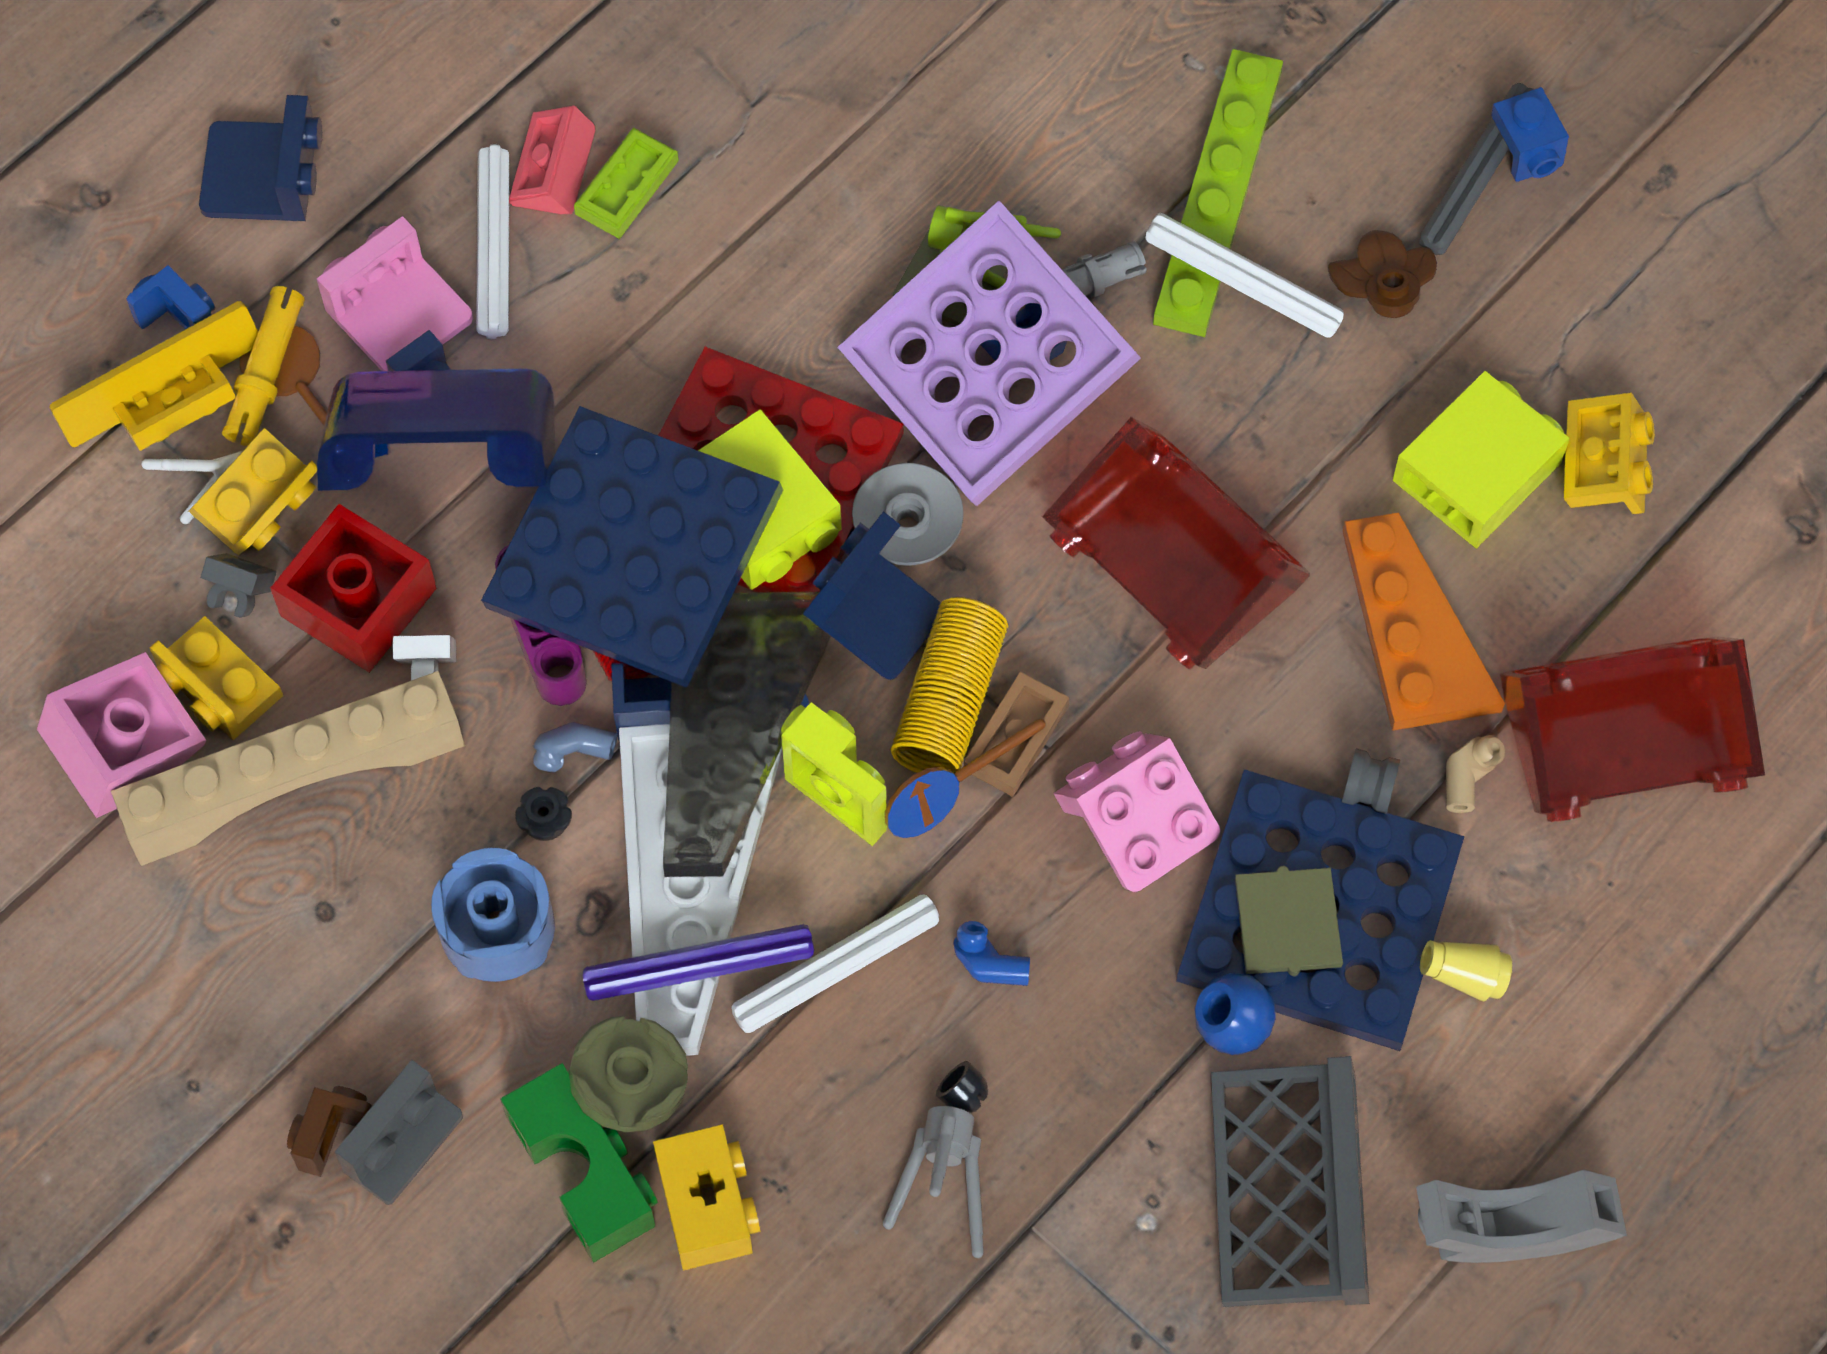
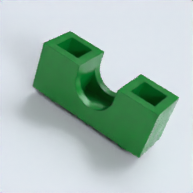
[500,1063,658,1263]

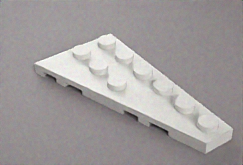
[619,715,789,1056]

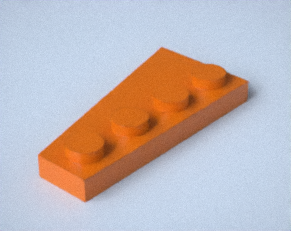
[1343,512,1505,731]

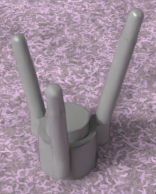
[883,1106,984,1258]

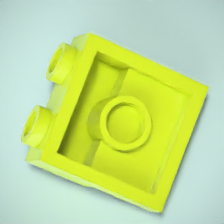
[781,702,887,846]

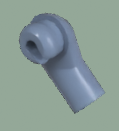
[533,722,617,772]

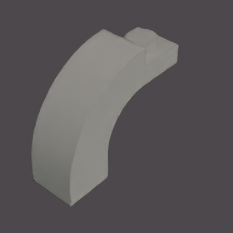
[1416,1170,1627,1263]

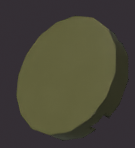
[569,1016,688,1132]

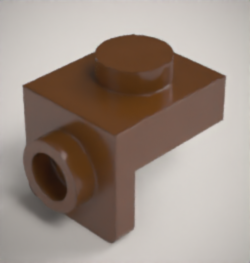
[287,1086,372,1177]

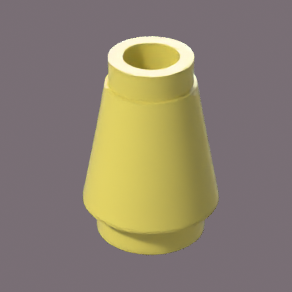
[1420,940,1512,1002]

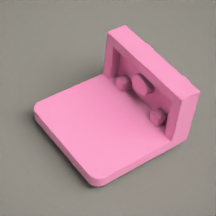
[317,216,473,378]
[1053,731,1220,892]

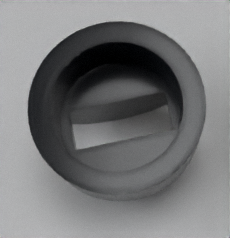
[936,1061,988,1113]

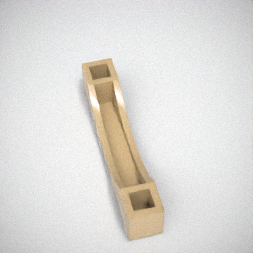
[111,671,465,866]

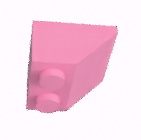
[37,652,206,818]

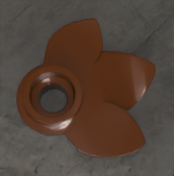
[1328,230,1437,318]

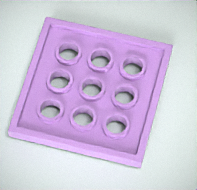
[837,201,1141,506]

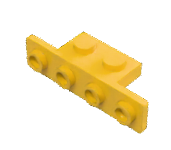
[49,301,258,451]

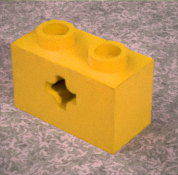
[653,1124,761,1271]

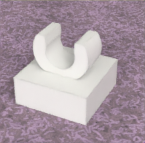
[393,635,456,681]

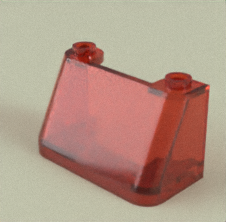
[1042,417,1311,670]
[1500,637,1765,822]

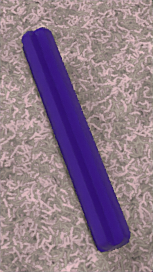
[582,924,814,1001]

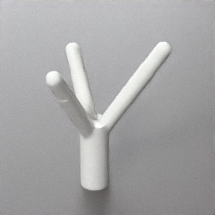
[142,451,242,524]

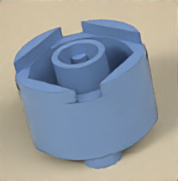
[431,848,555,982]

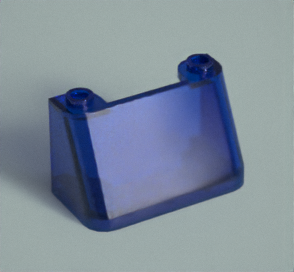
[317,368,555,491]

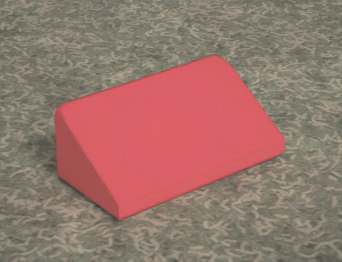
[509,106,595,214]

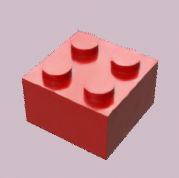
[270,504,437,673]

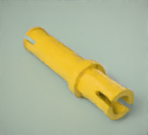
[222,286,305,446]

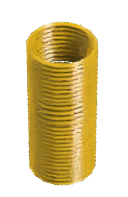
[890,597,1009,773]

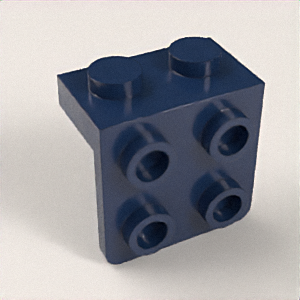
[199,95,322,221]
[803,511,941,680]

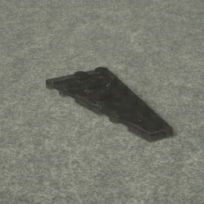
[663,592,831,877]

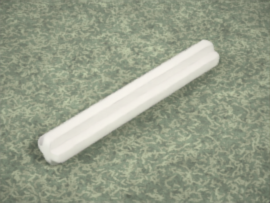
[476,144,509,339]
[1145,213,1344,337]
[731,894,939,1033]

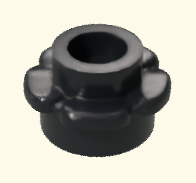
[515,787,572,841]

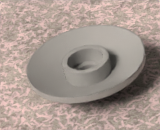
[852,463,963,566]

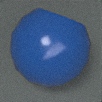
[1194,973,1276,1055]

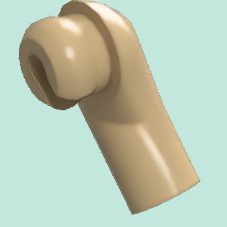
[1446,735,1505,813]

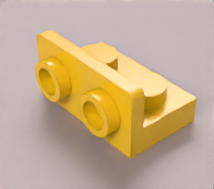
[1564,392,1655,514]
[188,428,320,556]
[149,616,283,740]

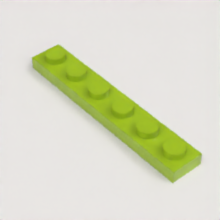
[1153,49,1283,337]

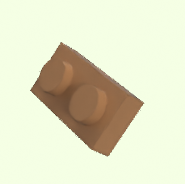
[964,672,1069,797]

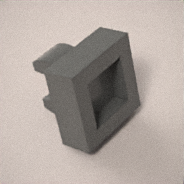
[200,553,277,618]

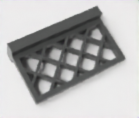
[1211,1056,1370,1307]

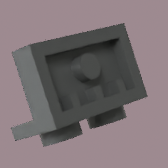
[335,1060,463,1205]

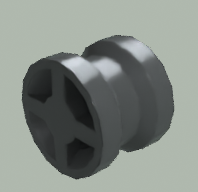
[1342,748,1400,814]

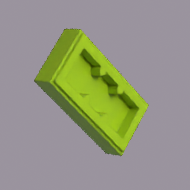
[574,127,679,239]

